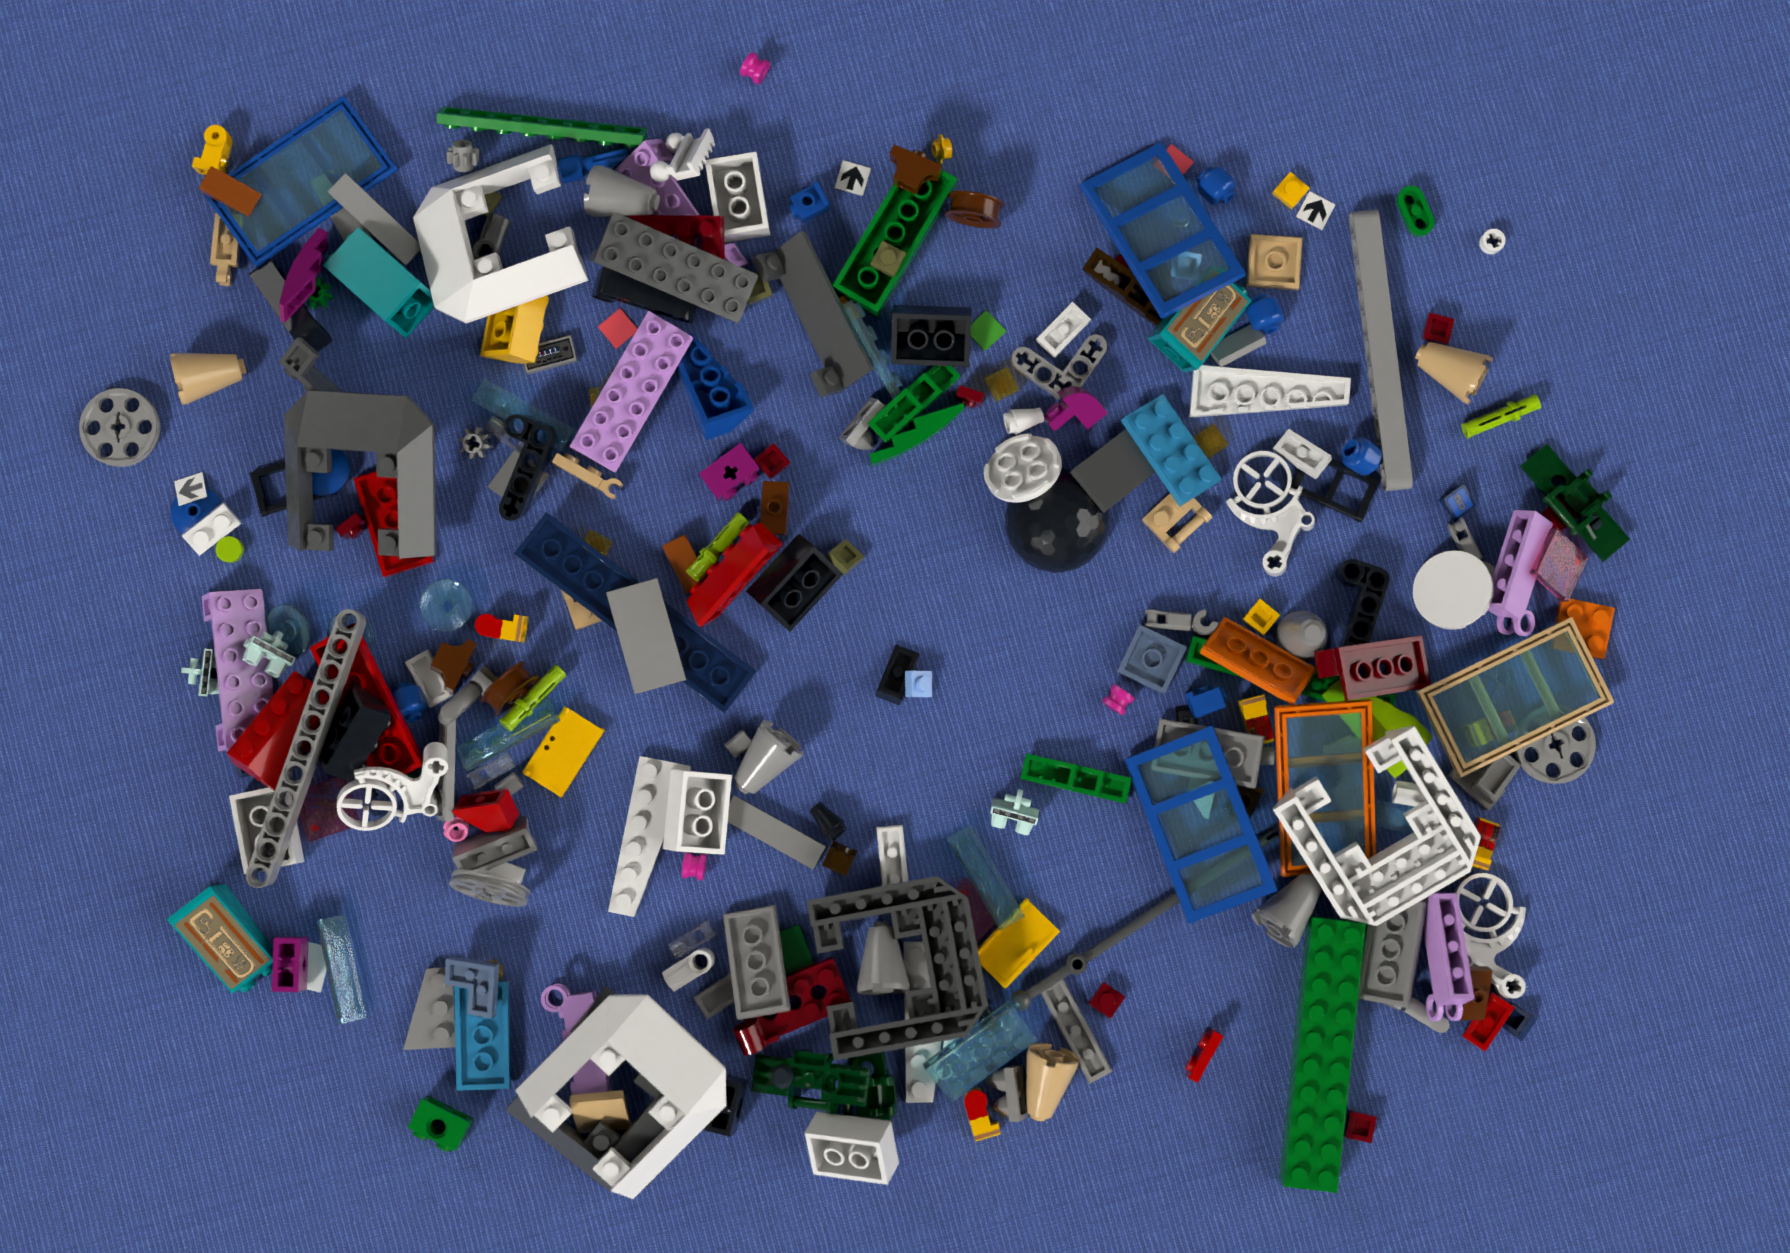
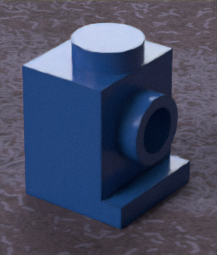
[788,181,830,224]
[1184,685,1228,719]

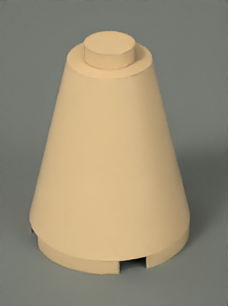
[1415,342,1493,405]
[170,353,247,405]
[1026,1043,1079,1121]

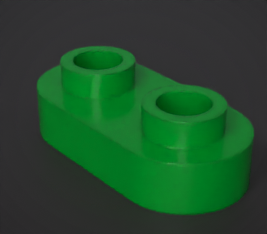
[1396,186,1435,237]

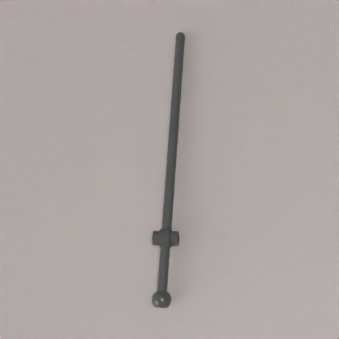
[1010,829,1279,1011]

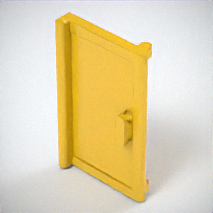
[522,706,605,798]
[978,898,1060,989]

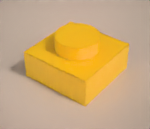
[1272,172,1310,210]
[1242,599,1280,636]

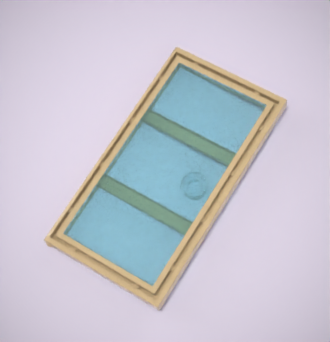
[1416,617,1614,778]

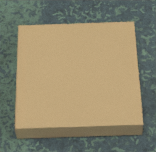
[1246,234,1302,291]
[570,1090,631,1133]

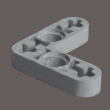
[1011,334,1107,401]

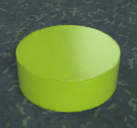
[215,536,244,563]

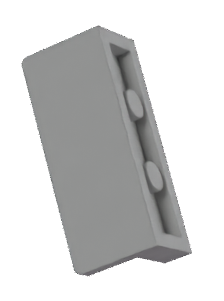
[452,816,537,872]

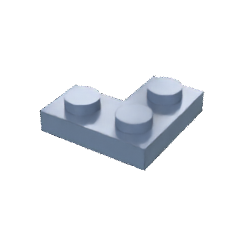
[444,956,499,1018]

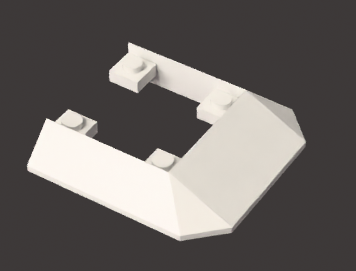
[413,144,588,324]
[1272,725,1481,926]
[516,994,726,1199]

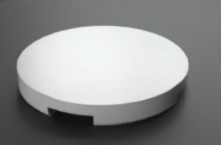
[984,433,1062,503]
[1413,551,1494,630]

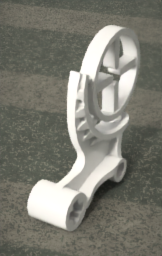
[1226,451,1315,577]
[337,742,448,831]
[1454,873,1526,998]

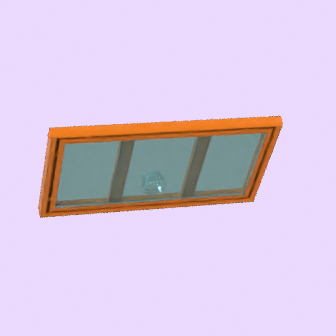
[1274,699,1376,877]

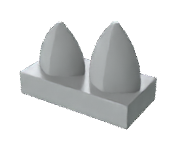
[839,397,885,450]
[985,1064,1028,1122]

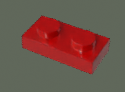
[1461,992,1515,1052]
[1185,1028,1224,1083]

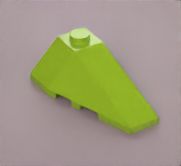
[1322,678,1433,779]

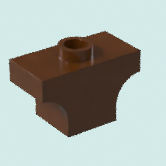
[890,144,942,195]
[760,481,790,535]
[430,639,477,694]
[1455,966,1493,1020]

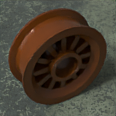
[945,191,1005,229]
[481,661,539,717]

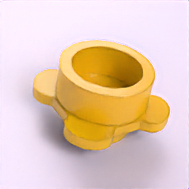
[931,134,952,164]

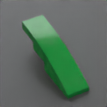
[867,365,961,443]
[869,403,965,467]
[1020,753,1132,804]

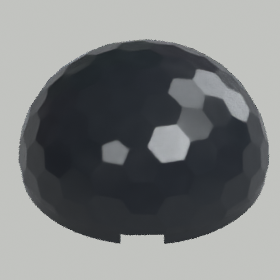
[1005,469,1109,573]

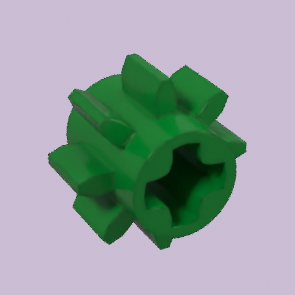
[304,277,334,310]

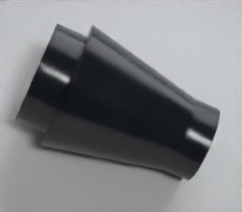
[809,802,847,842]

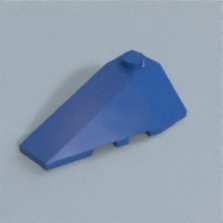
[677,333,754,440]

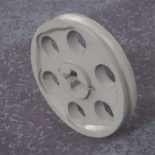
[79,388,160,467]
[1514,704,1596,784]
[449,869,530,907]

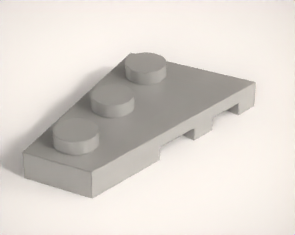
[403,967,456,1050]

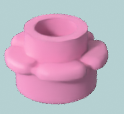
[443,817,469,842]

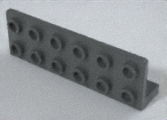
[589,212,758,324]
[752,231,874,398]
[279,338,343,392]

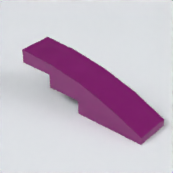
[279,228,328,323]

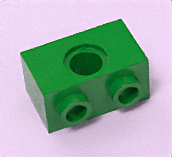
[407,1095,474,1152]

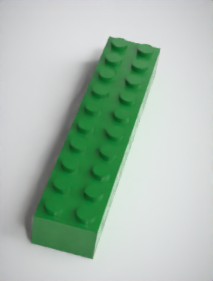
[1279,916,1366,1193]

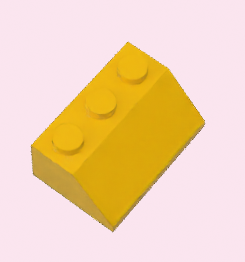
[480,295,549,364]

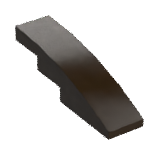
[1081,247,1167,326]

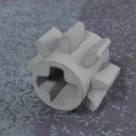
[446,140,479,172]
[458,427,493,459]

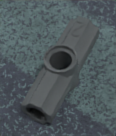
[472,213,511,260]

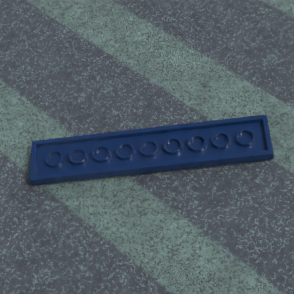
[514,512,756,713]

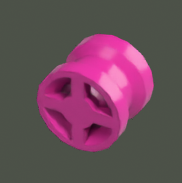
[740,52,771,85]
[1101,684,1135,716]
[682,852,707,881]

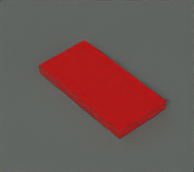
[353,471,434,578]

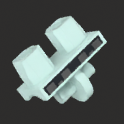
[243,630,296,678]
[181,648,219,697]
[990,789,1039,835]

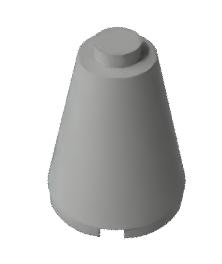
[584,165,660,217]
[1275,610,1328,662]
[734,720,804,794]
[1252,873,1322,948]
[857,922,910,996]

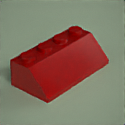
[686,522,783,627]
[227,670,338,791]

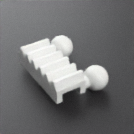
[650,128,715,182]

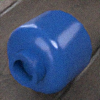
[1197,167,1236,206]
[1246,294,1284,335]
[1342,437,1382,476]
[391,682,428,723]

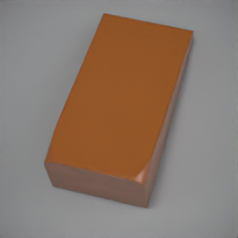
[199,166,262,217]
[662,535,707,594]

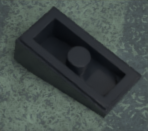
[876,644,920,705]

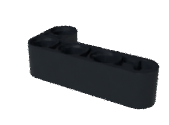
[249,259,333,352]
[591,267,697,323]
[499,413,557,521]
[1336,559,1390,647]

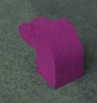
[1044,386,1108,431]

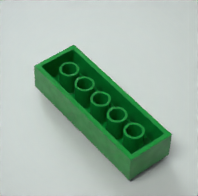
[832,170,957,318]

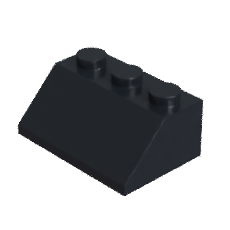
[891,305,971,367]
[746,534,843,632]
[319,682,392,782]

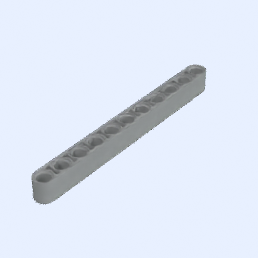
[1349,209,1413,492]
[246,609,366,888]

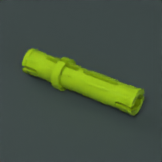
[1461,394,1541,439]
[686,512,749,581]
[499,664,567,732]

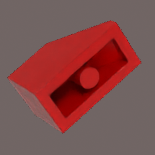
[452,788,519,833]

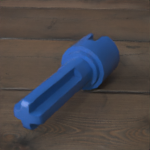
[557,147,630,184]

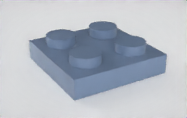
[1116,624,1187,695]

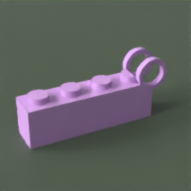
[1488,510,1553,636]
[1421,893,1475,1021]
[541,983,612,1095]

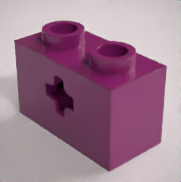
[699,443,761,502]
[272,936,309,992]

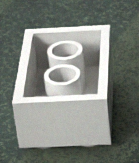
[705,152,771,243]
[663,769,732,854]
[229,787,305,874]
[805,1112,899,1185]

